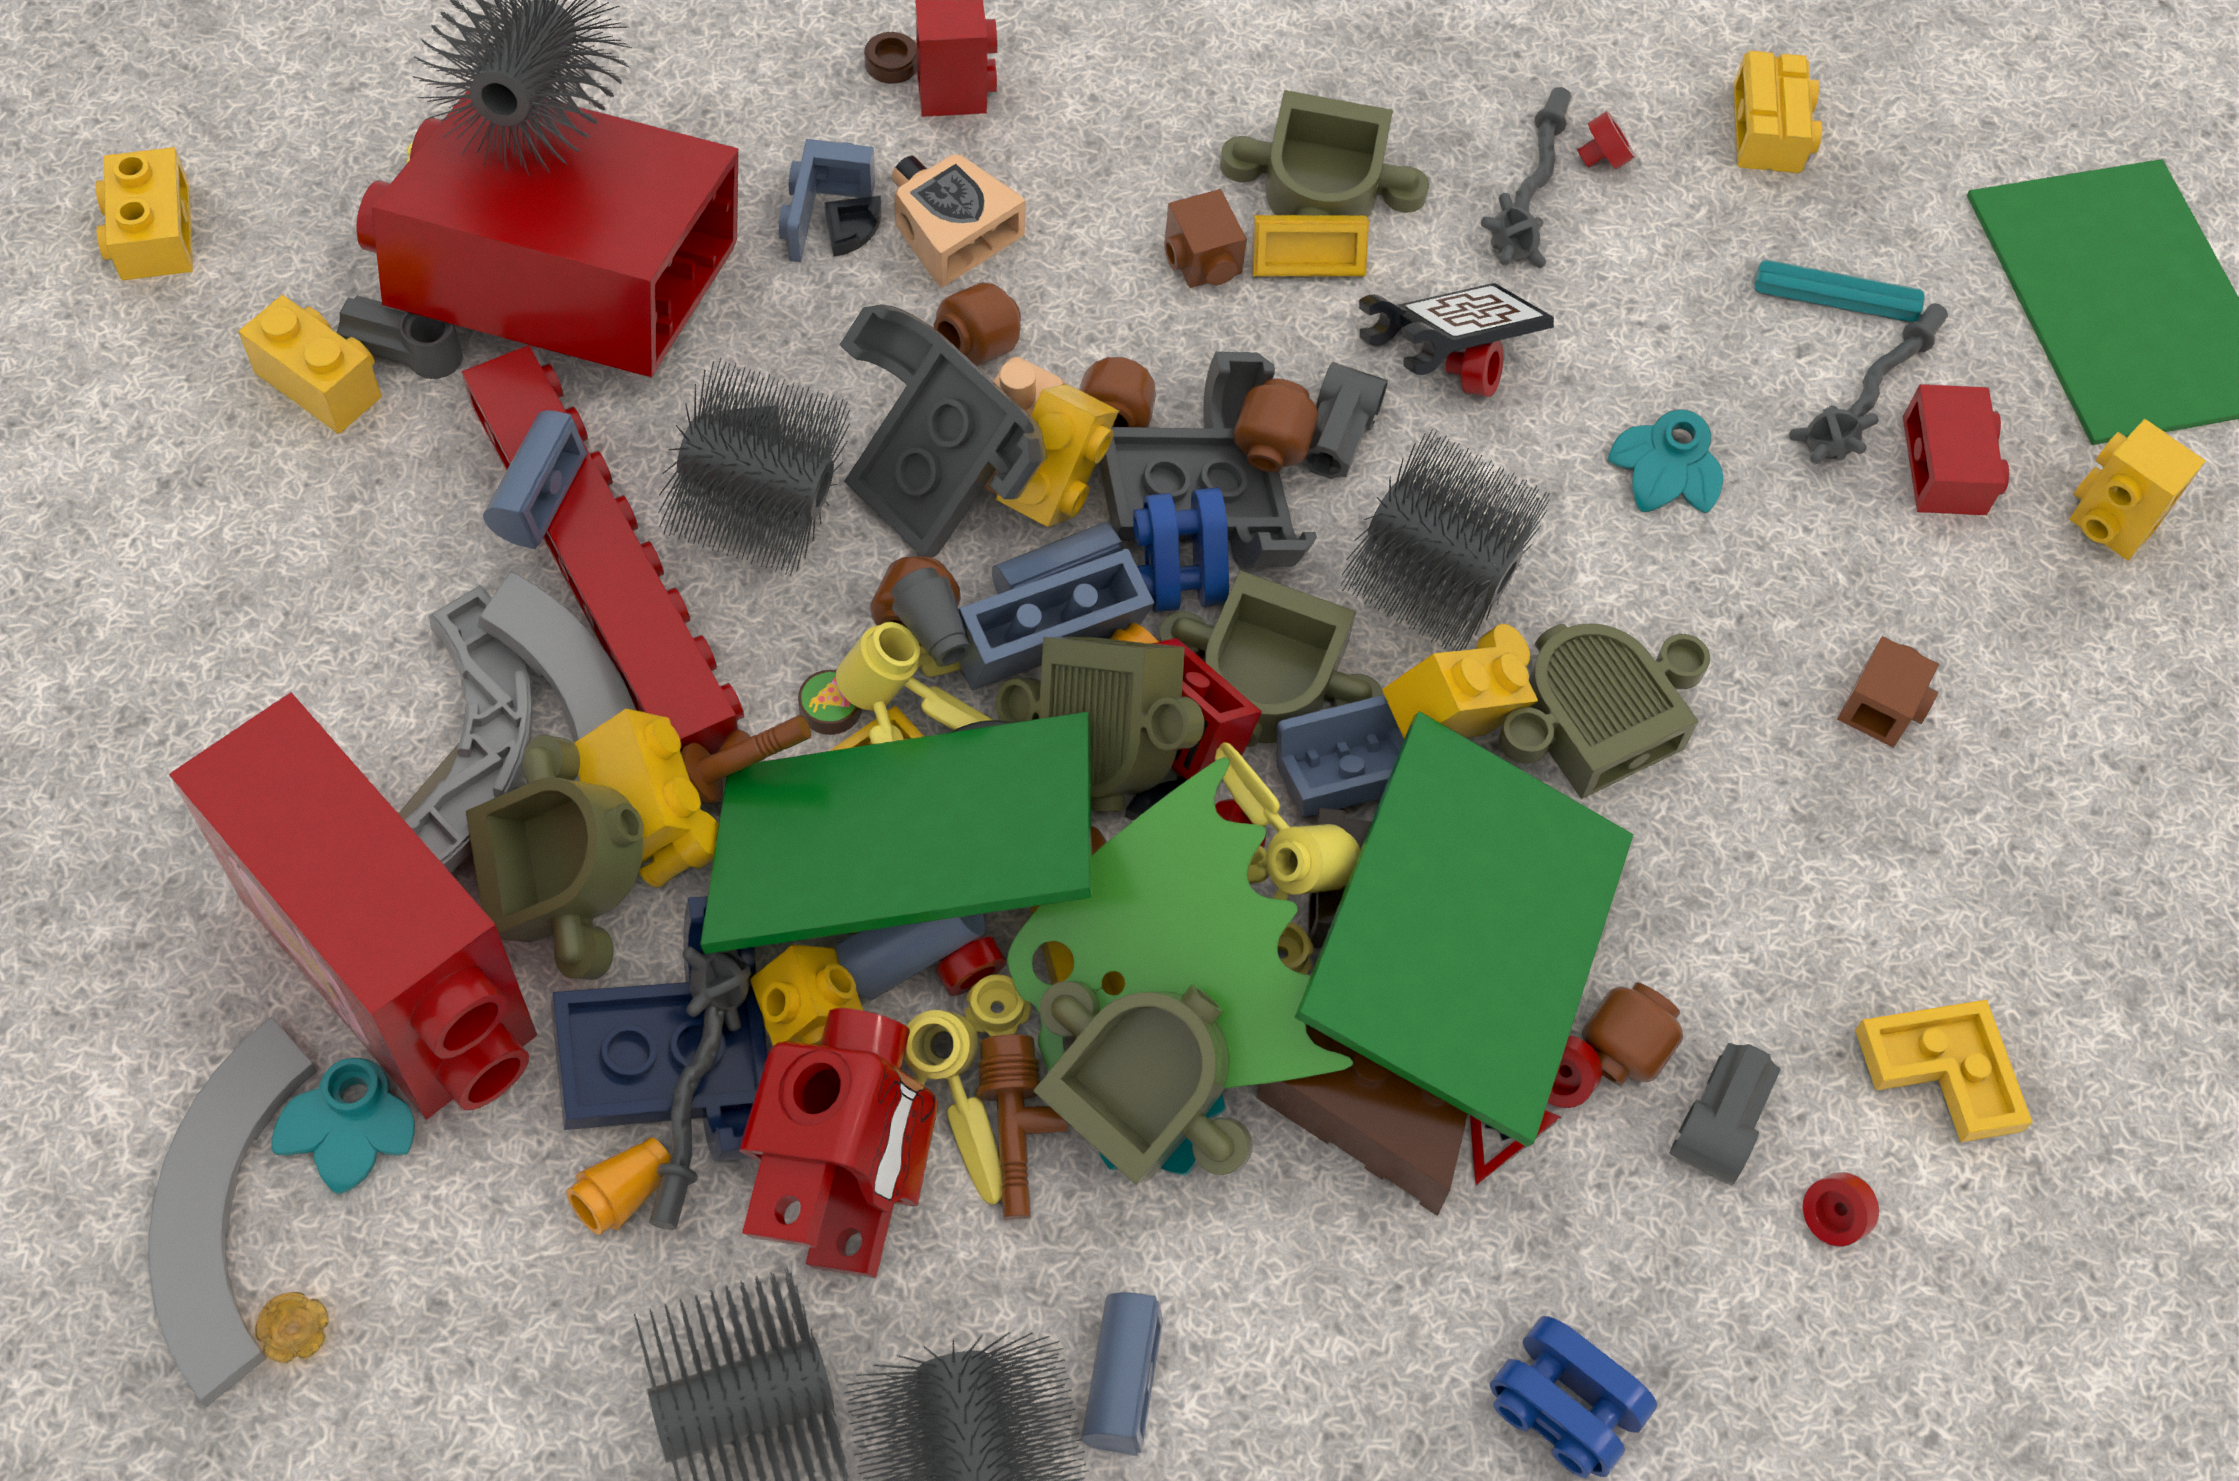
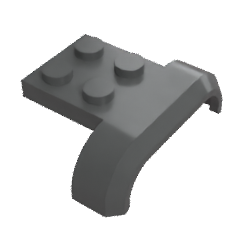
[840,304,1047,558]
[1099,351,1317,567]

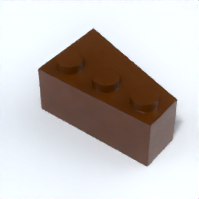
[1256,1024,1468,1216]

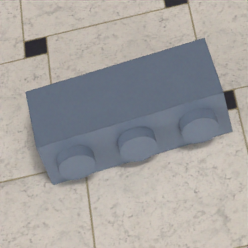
[958,548,1154,691]

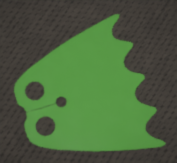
[1007,757,1353,1089]

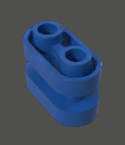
[1133,487,1229,613]
[1490,1316,1657,1478]

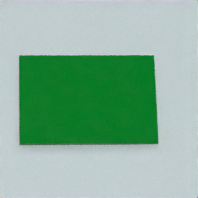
[1967,159,2239,445]
[700,711,1092,954]
[1295,711,1634,1147]

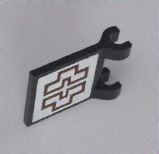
[1359,283,1554,375]

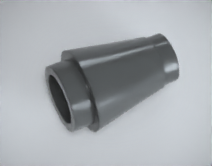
[891,567,971,667]

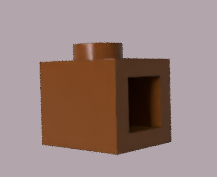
[1164,189,1247,288]
[1837,636,1939,748]

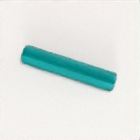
[1754,259,1924,322]

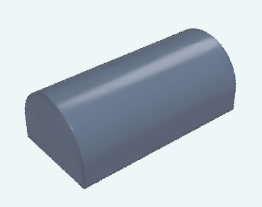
[483,410,587,549]
[992,522,1122,594]
[835,914,985,1000]
[1081,1292,1163,1456]

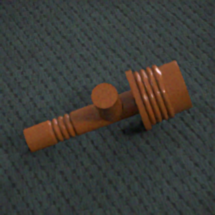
[681,715,811,805]
[976,1034,1068,1220]

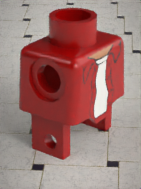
[739,1008,938,1278]

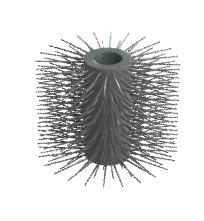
[413,0,632,176]
[658,358,850,576]
[1340,429,1550,651]
[634,1267,849,1481]
[844,1332,1089,1481]

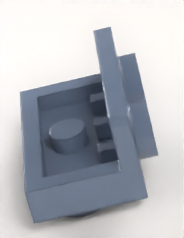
[1277,695,1404,818]

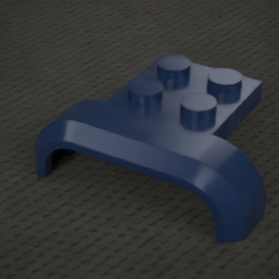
[551,896,768,1162]

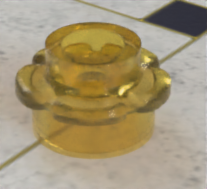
[255,1292,329,1363]

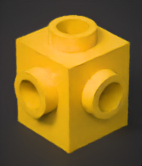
[750,944,864,1046]

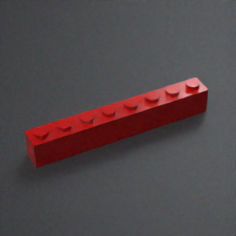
[461,345,745,755]

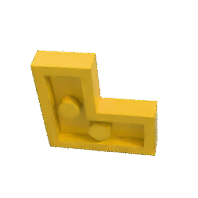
[1855,999,2033,1143]

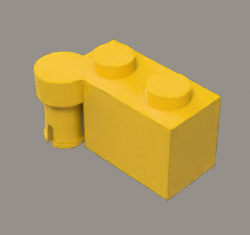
[1382,623,1538,739]
[574,708,719,888]

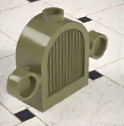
[1220,90,1429,218]
[1158,570,1384,747]
[1499,624,1710,799]
[996,636,1204,811]
[466,734,644,980]
[1033,981,1253,1185]

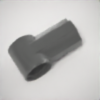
[337,296,463,379]
[1301,362,1388,479]
[1669,1042,1781,1186]

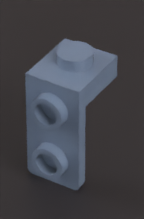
[779,139,875,262]

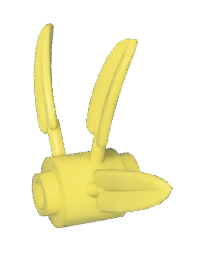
[836,622,994,744]
[1215,742,1360,900]
[903,1010,1003,1205]

